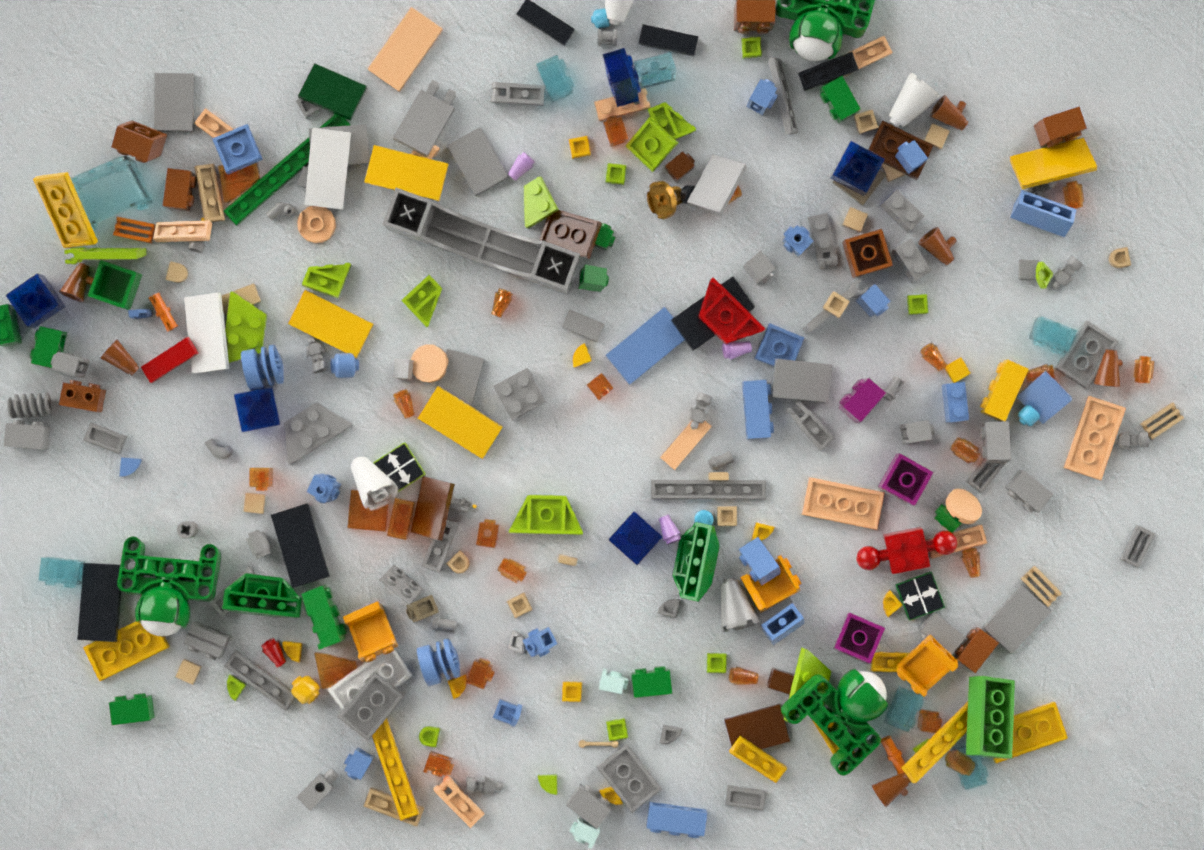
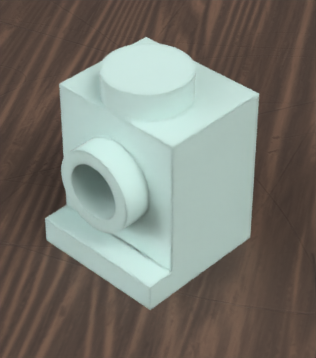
[599,668,628,694]
[569,818,600,849]

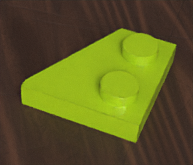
[647,102,696,140]
[524,176,559,229]
[302,263,352,299]
[401,275,442,328]

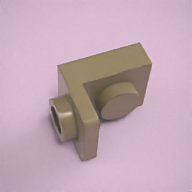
[406,595,439,623]

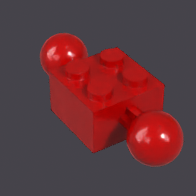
[856,527,958,574]

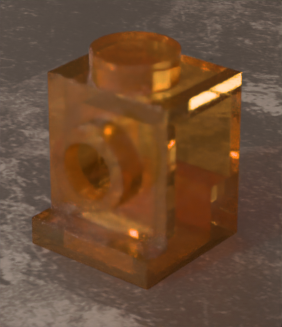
[587,373,614,400]
[476,519,500,548]
[917,709,942,733]
[423,751,454,777]

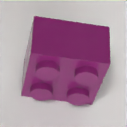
[838,378,886,423]
[878,453,934,506]
[833,612,885,665]

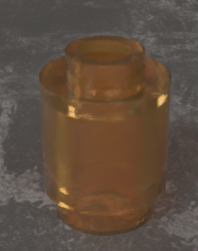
[1063,181,1085,209]
[1133,356,1155,384]
[950,437,980,464]
[497,558,527,584]
[945,749,975,776]

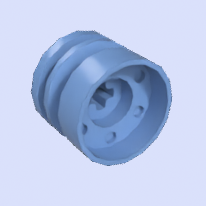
[241,344,284,390]
[417,638,461,687]

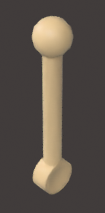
[579,740,619,748]

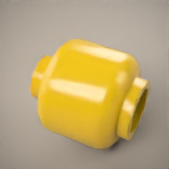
[291,675,320,704]

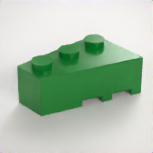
[301,584,347,650]

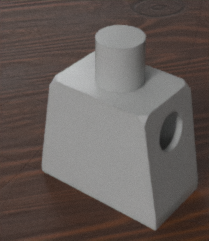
[297,768,339,811]

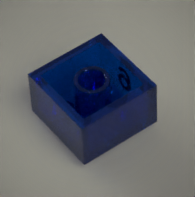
[602,48,641,107]
[830,141,885,196]
[5,273,66,329]
[234,386,281,432]
[608,510,663,565]

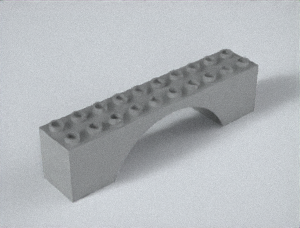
[383,188,580,295]

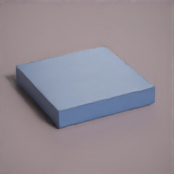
[212,124,263,174]
[754,323,804,367]
[1017,371,1072,424]

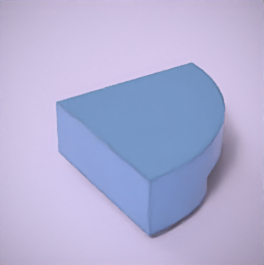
[128,309,153,319]
[119,457,142,477]

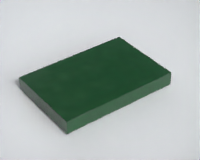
[298,63,367,121]

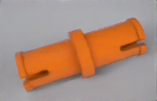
[148,293,178,332]
[880,735,905,774]

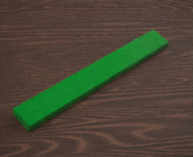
[224,114,351,226]

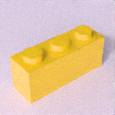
[980,359,1029,422]

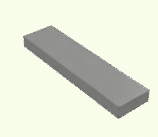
[768,57,799,135]
[224,650,295,711]

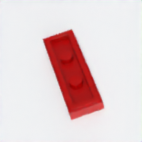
[141,337,199,383]

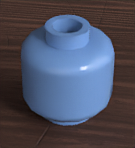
[330,353,359,378]

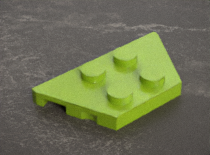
[225,291,267,363]
[509,495,583,535]
[784,647,832,721]

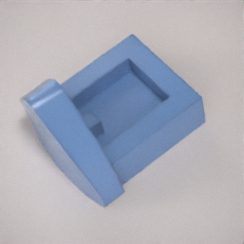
[493,699,522,727]

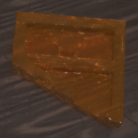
[314,652,357,689]

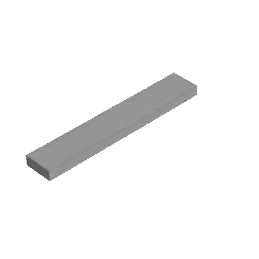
[651,480,766,500]

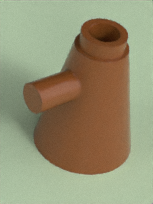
[929,95,969,131]
[918,227,957,265]
[59,263,94,302]
[100,339,140,376]
[1094,349,1123,387]
[872,772,911,807]

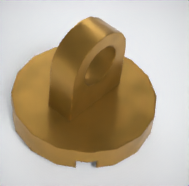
[647,181,682,219]

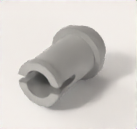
[883,376,904,402]
[708,451,734,471]
[432,617,456,633]

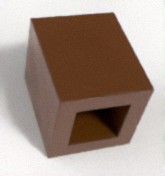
[664,151,695,183]
[767,667,795,695]

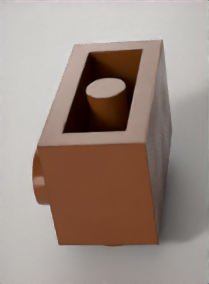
[59,380,106,412]

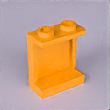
[740,555,802,613]
[343,601,398,662]
[897,634,958,697]

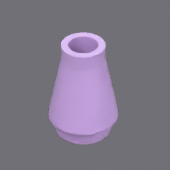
[508,152,535,181]
[722,341,752,360]
[658,515,681,545]

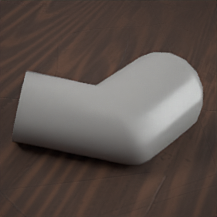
[266,202,294,221]
[205,438,233,459]

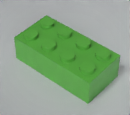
[966,676,1015,759]

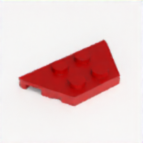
[698,277,766,344]

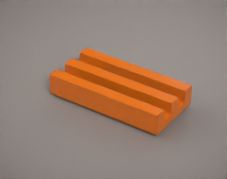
[113,216,156,243]

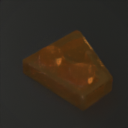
[218,162,260,203]

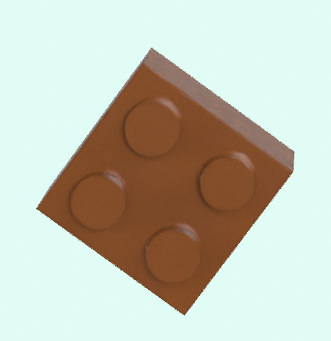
[734,0,775,34]
[1034,106,1087,148]
[111,120,167,163]
[842,229,893,279]

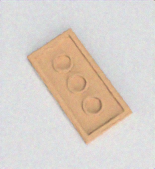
[368,7,443,92]
[1063,396,1126,481]
[801,477,885,530]

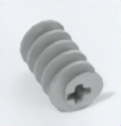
[7,393,52,418]

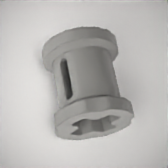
[598,29,617,46]
[177,521,198,539]

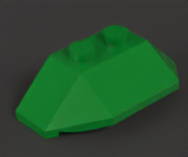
[672,522,720,602]
[222,573,302,618]

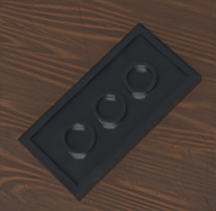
[671,276,755,351]
[271,503,330,588]
[77,563,121,642]

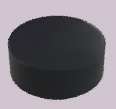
[680,185,695,204]

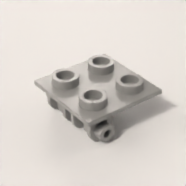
[379,565,423,605]

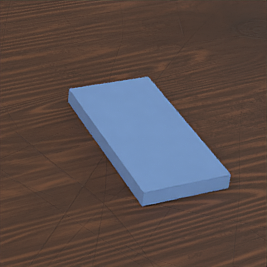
[605,307,684,385]

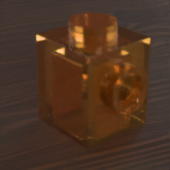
[603,115,628,147]
[249,467,273,491]
[466,658,495,689]

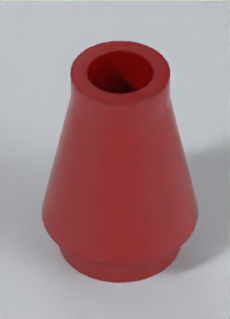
[261,638,286,667]

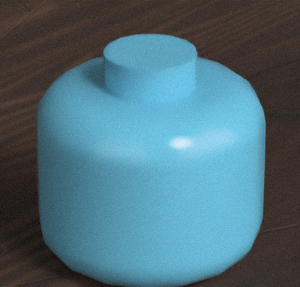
[591,8,611,29]
[1018,405,1040,426]
[694,510,714,525]

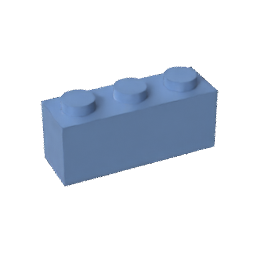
[1010,190,1077,237]
[742,380,774,439]
[646,802,707,838]

